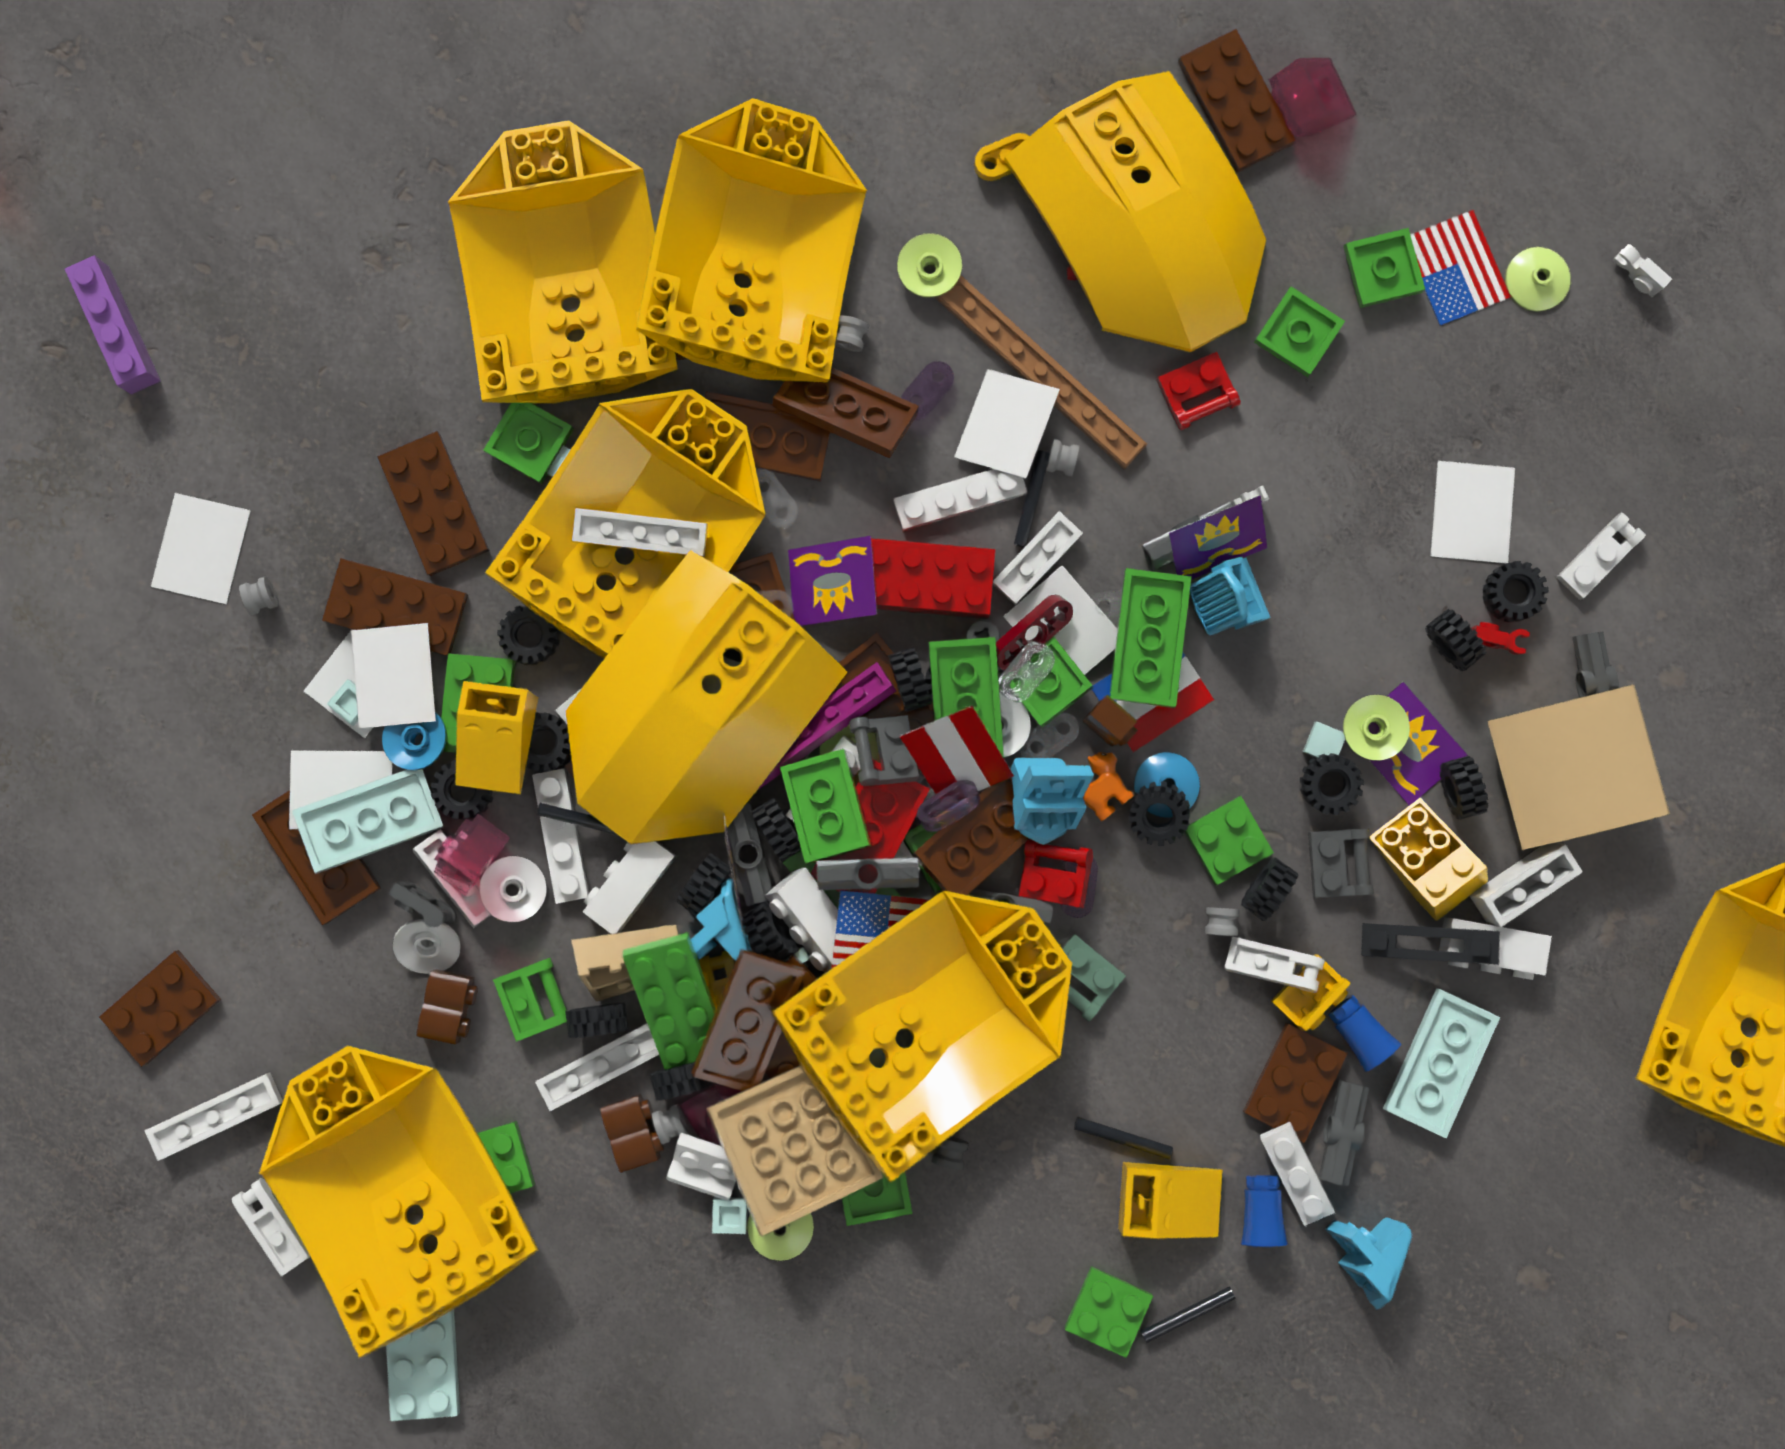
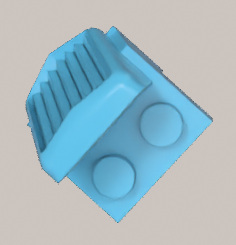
[1190,557,1271,635]
[1011,758,1094,845]
[691,878,753,961]
[1326,1218,1412,1309]

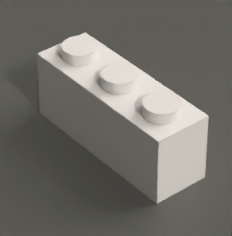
[583,841,677,934]
[1470,842,1583,927]
[764,867,838,973]
[1439,918,1552,980]

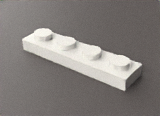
[894,469,1027,531]
[572,508,708,556]
[532,768,589,904]
[535,1023,659,1111]
[145,1073,283,1161]

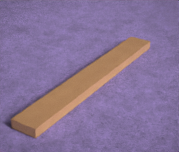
[935,275,1147,470]

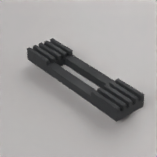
[1361,923,1500,965]

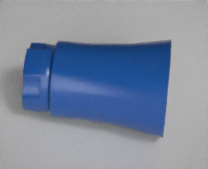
[1328,995,1402,1072]
[1241,1175,1288,1247]

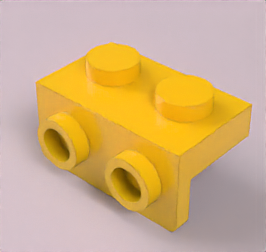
[1271,954,1351,1031]

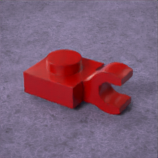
[1471,622,1530,655]

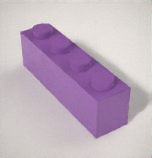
[65,255,161,394]

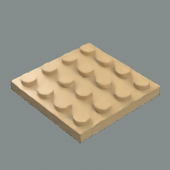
[706,1065,884,1236]

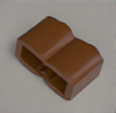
[1082,694,1138,747]
[416,969,478,1045]
[600,1094,664,1173]

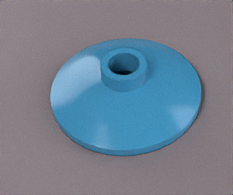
[382,712,447,770]
[1134,752,1200,818]

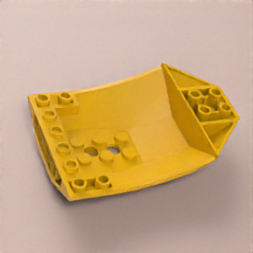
[1004,71,1266,352]
[636,98,867,382]
[448,120,678,403]
[485,389,765,659]
[565,550,847,845]
[1636,862,1785,1147]
[772,891,1072,1182]
[259,1046,538,1358]

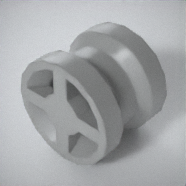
[835,316,869,352]
[1046,439,1080,477]
[239,576,278,615]
[1205,907,1239,936]
[652,1104,688,1145]

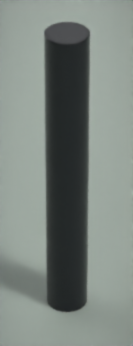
[1014,451,1050,548]
[537,803,617,835]
[1074,1117,1173,1159]
[1141,1286,1236,1343]

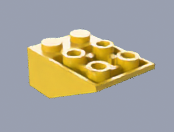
[456,681,538,795]
[1369,798,1488,921]
[1118,1162,1222,1238]

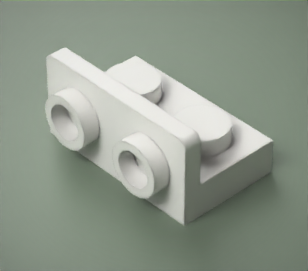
[667,1133,736,1200]

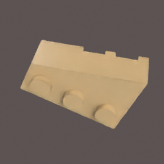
[572,925,681,1002]

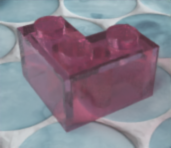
[434,814,510,896]

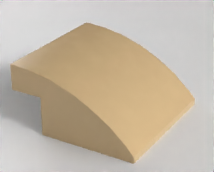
[1488,685,1670,850]

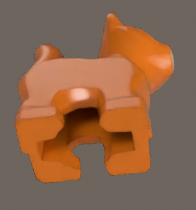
[1083,752,1135,822]

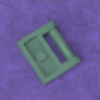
[1062,934,1126,1022]

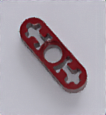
[996,594,1073,671]

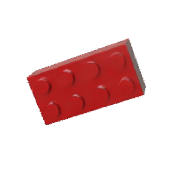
[871,538,996,619]

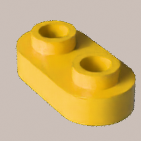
[974,133,1029,181]

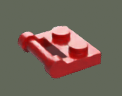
[1157,352,1241,430]
[1018,838,1093,908]

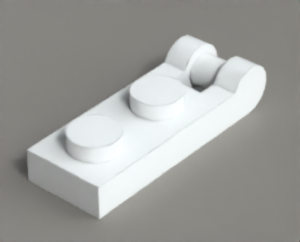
[1556,512,1646,600]
[1225,937,1325,993]
[232,1178,310,1277]

